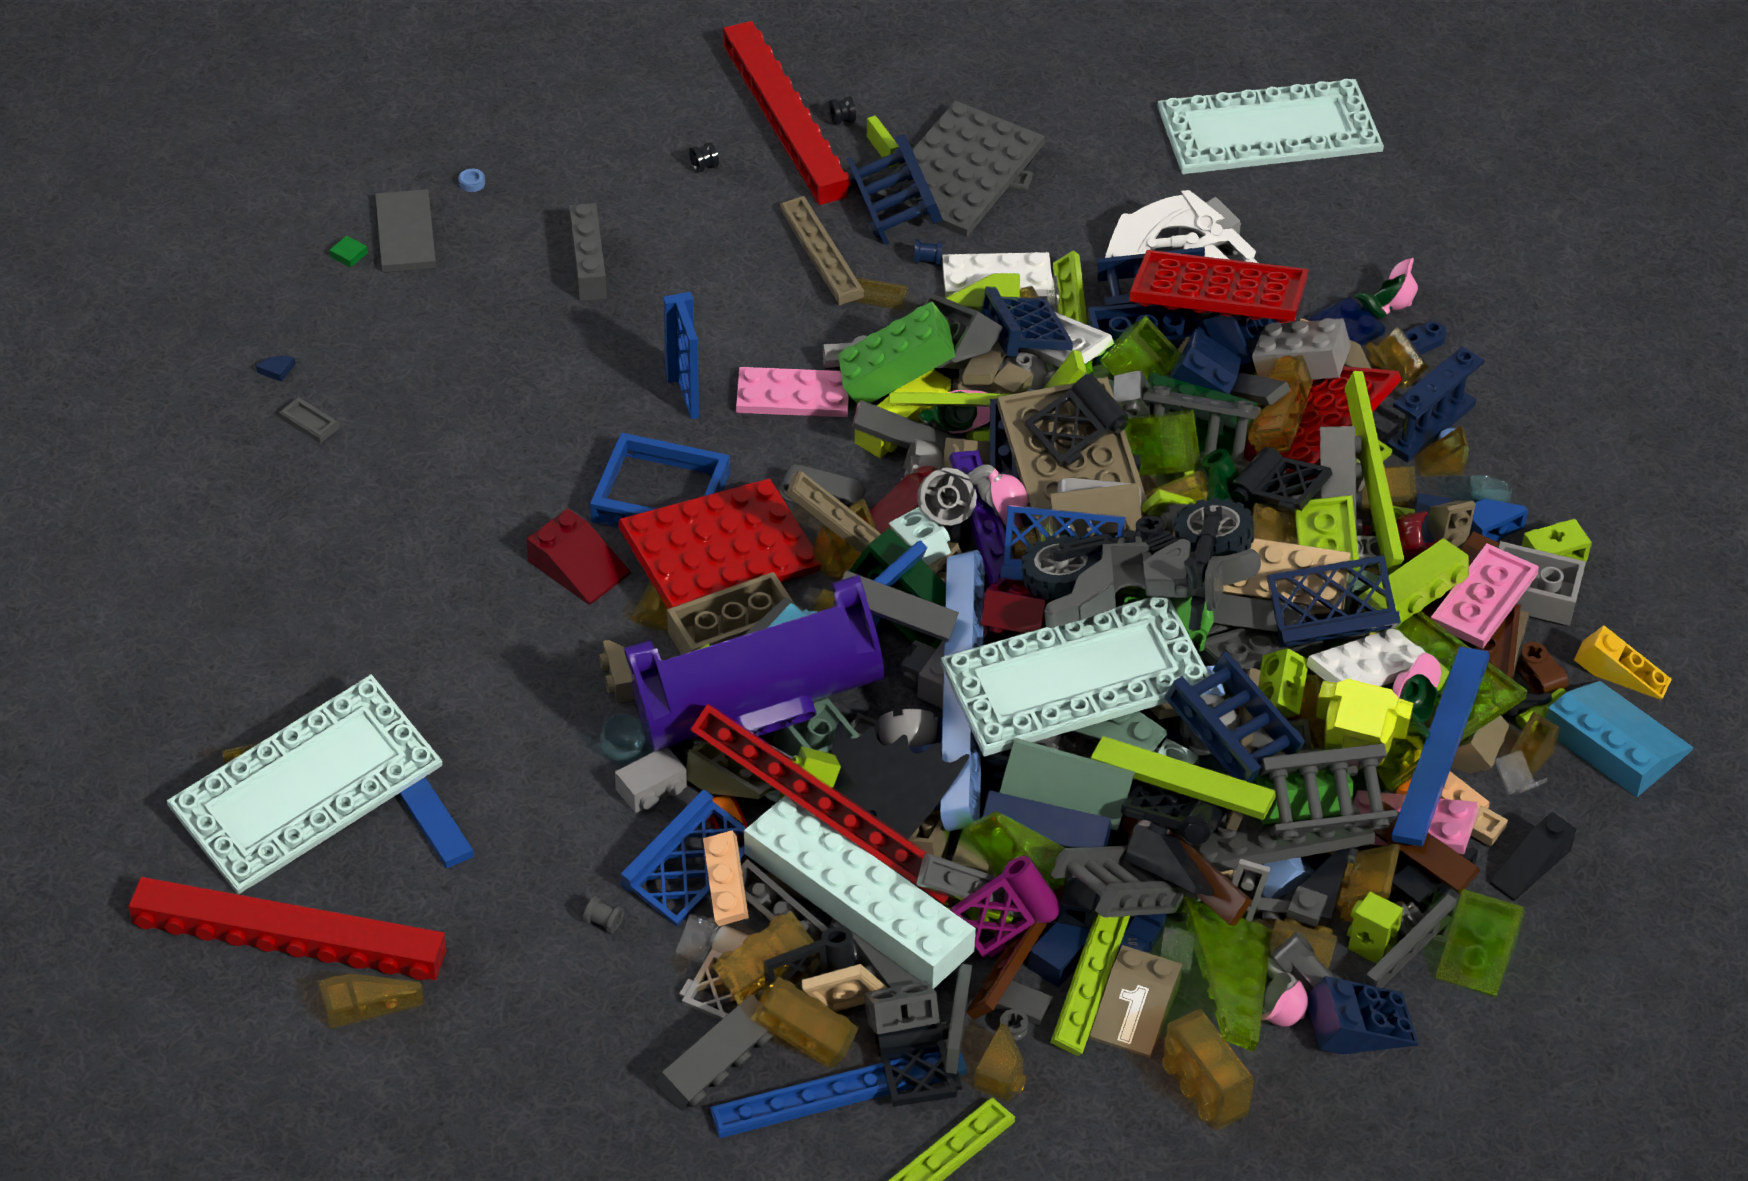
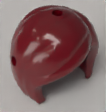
[1396,511,1445,564]

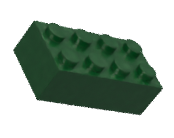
[1132,372,1258,456]
[849,528,946,649]

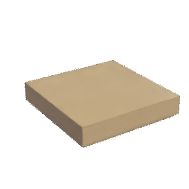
[802,964,887,1013]

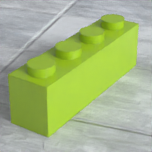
[1358,538,1469,632]

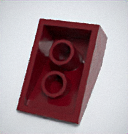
[862,466,944,534]
[526,508,630,605]
[981,578,1056,636]

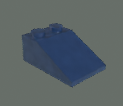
[1203,312,1281,365]
[1170,328,1242,394]

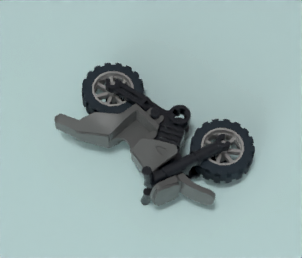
[1021,498,1261,631]

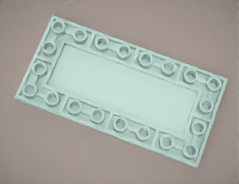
[1157,79,1384,174]
[941,596,1213,757]
[167,674,442,894]

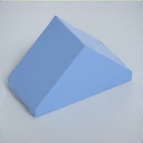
[1261,857,1315,899]

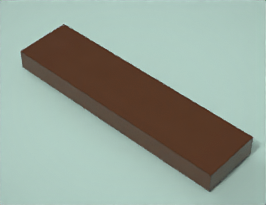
[1370,801,1480,894]

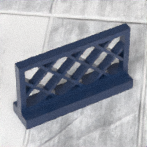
[981,287,1073,357]
[1266,555,1401,648]

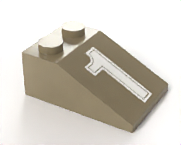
[1089,945,1183,1058]

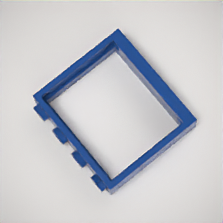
[590,433,730,528]

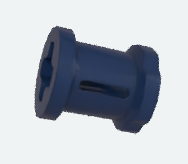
[914,239,942,266]

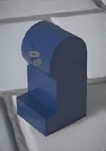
[1116,913,1166,957]

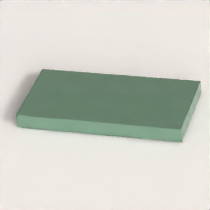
[999,738,1135,831]

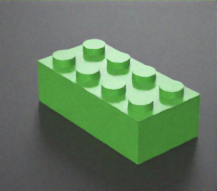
[838,302,956,404]

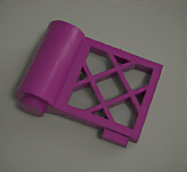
[950,856,1061,957]

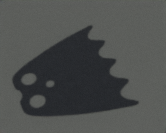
[831,722,969,860]

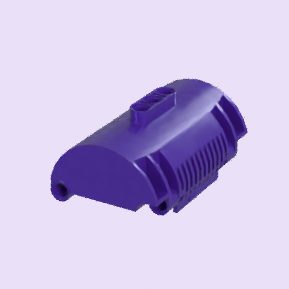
[624,575,884,752]

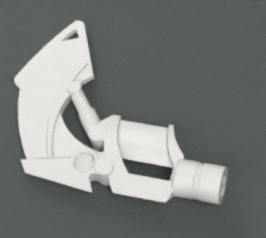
[1105,190,1258,263]

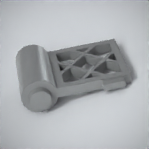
[679,925,782,1020]

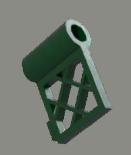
[1202,449,1240,503]

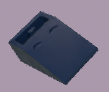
[1307,976,1418,1055]

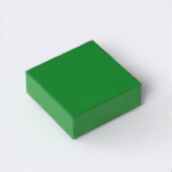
[329,235,368,268]

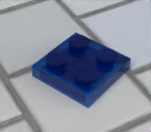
[1309,297,1386,346]

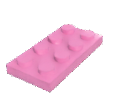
[736,367,849,417]
[1430,543,1539,649]
[1353,790,1478,854]

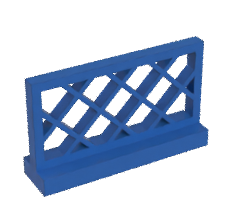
[663,292,699,419]
[1001,505,1126,580]
[621,789,746,926]

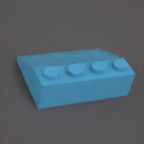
[1543,681,1694,798]

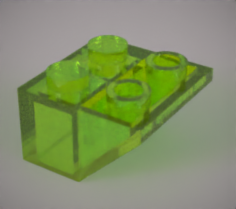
[1100,316,1181,380]

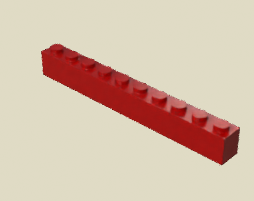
[723,21,851,205]
[690,704,955,906]
[129,877,447,980]

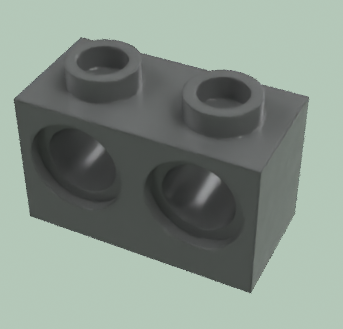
[864,981,939,1035]

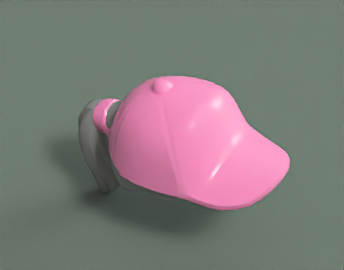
[967,464,1029,531]
[1258,957,1308,1027]

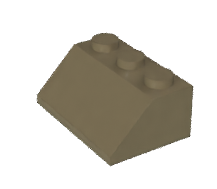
[1048,483,1142,538]

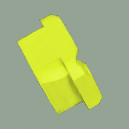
[1316,678,1414,765]

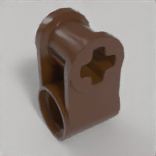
[1516,642,1569,695]

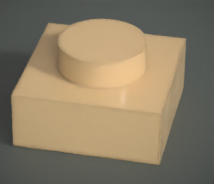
[1471,805,1508,846]

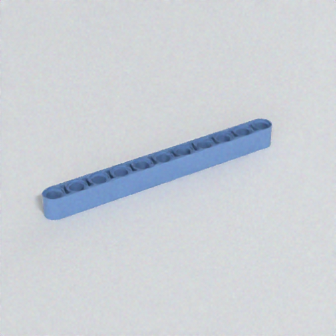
[940,550,984,831]

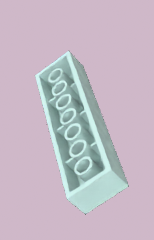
[744,795,976,989]

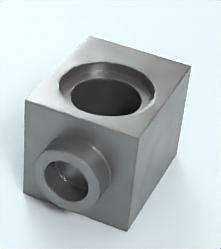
[1114,370,1150,418]

